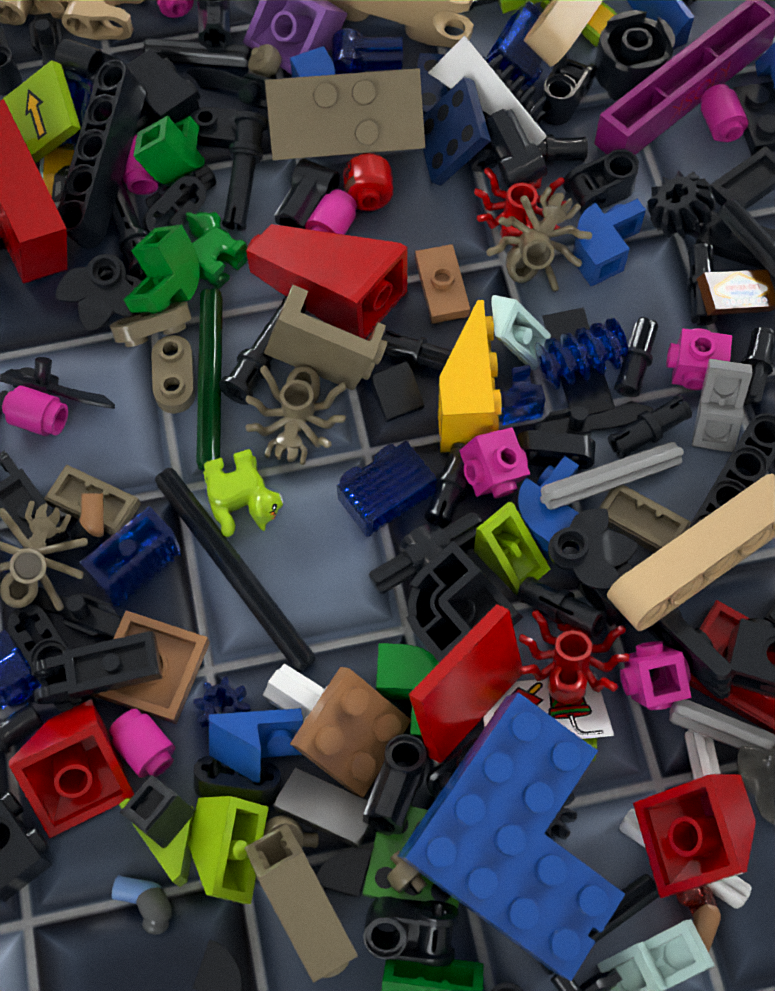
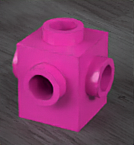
[666,328,732,390]
[459,427,530,499]
[620,641,692,710]

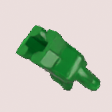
[185,212,248,289]

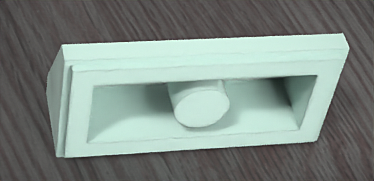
[492,295,551,371]

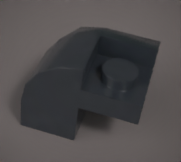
[406,540,523,663]

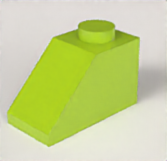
[188,796,269,904]

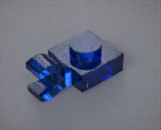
[500,365,546,426]

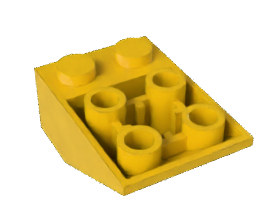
[438,300,502,452]

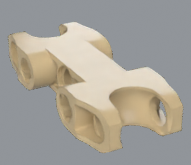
[0,0,145,40]
[328,0,474,48]

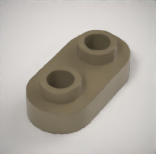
[110,301,192,347]
[151,335,196,414]

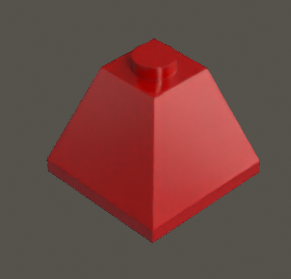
[8,699,135,838]
[633,774,756,898]

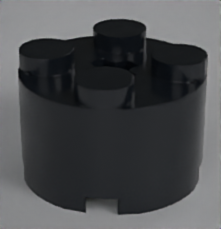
[595,10,675,101]

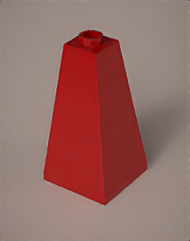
[246,224,408,339]

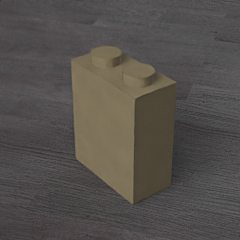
[244,823,358,983]

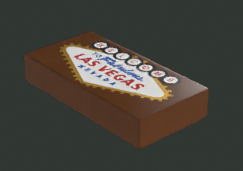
[697,270,775,315]

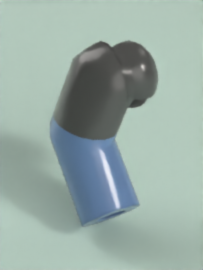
[112,875,172,935]

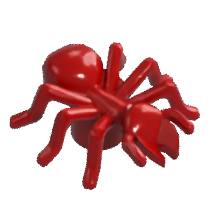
[474,167,566,246]
[518,610,630,705]

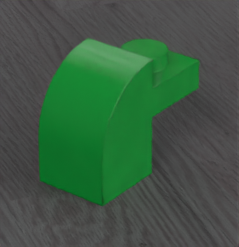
[133,116,205,185]
[123,225,200,314]
[376,643,439,745]

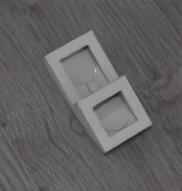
[692,359,753,452]

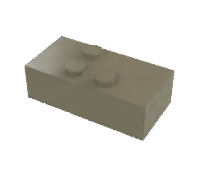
[265,68,425,161]

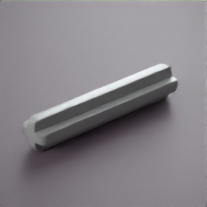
[669,699,775,764]

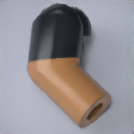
[70,493,104,551]

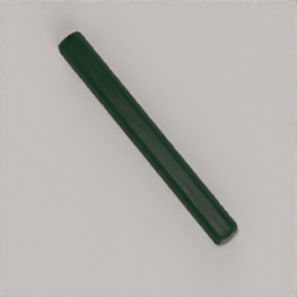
[196,288,223,471]

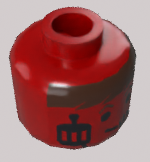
[343,153,393,211]

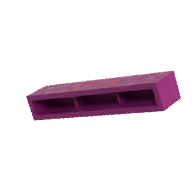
[594,0,775,155]

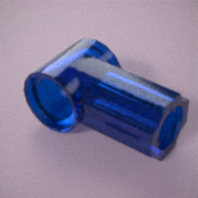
[332,28,403,75]

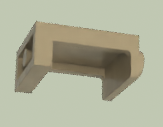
[263,285,387,391]

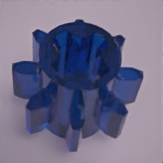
[193,676,252,728]

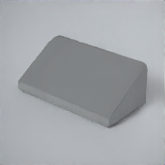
[273,768,370,848]

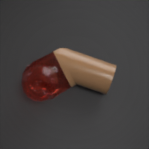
[676,885,721,953]

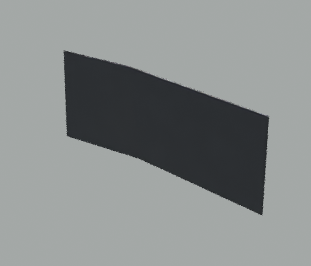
[542,307,615,415]

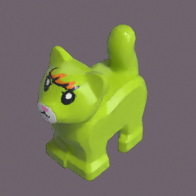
[203,449,283,537]

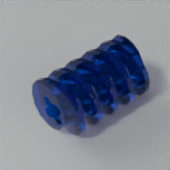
[535,318,628,390]

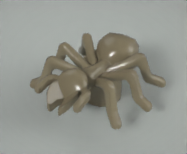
[486,187,592,292]
[245,366,347,465]
[0,501,88,611]

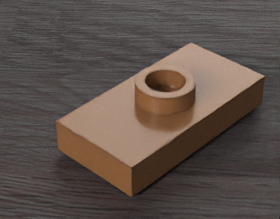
[415,244,471,324]

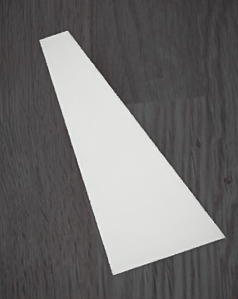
[428,35,547,146]

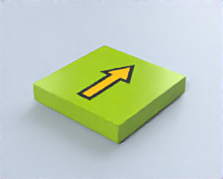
[3,60,81,163]

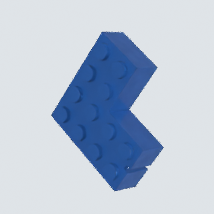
[397,692,625,981]

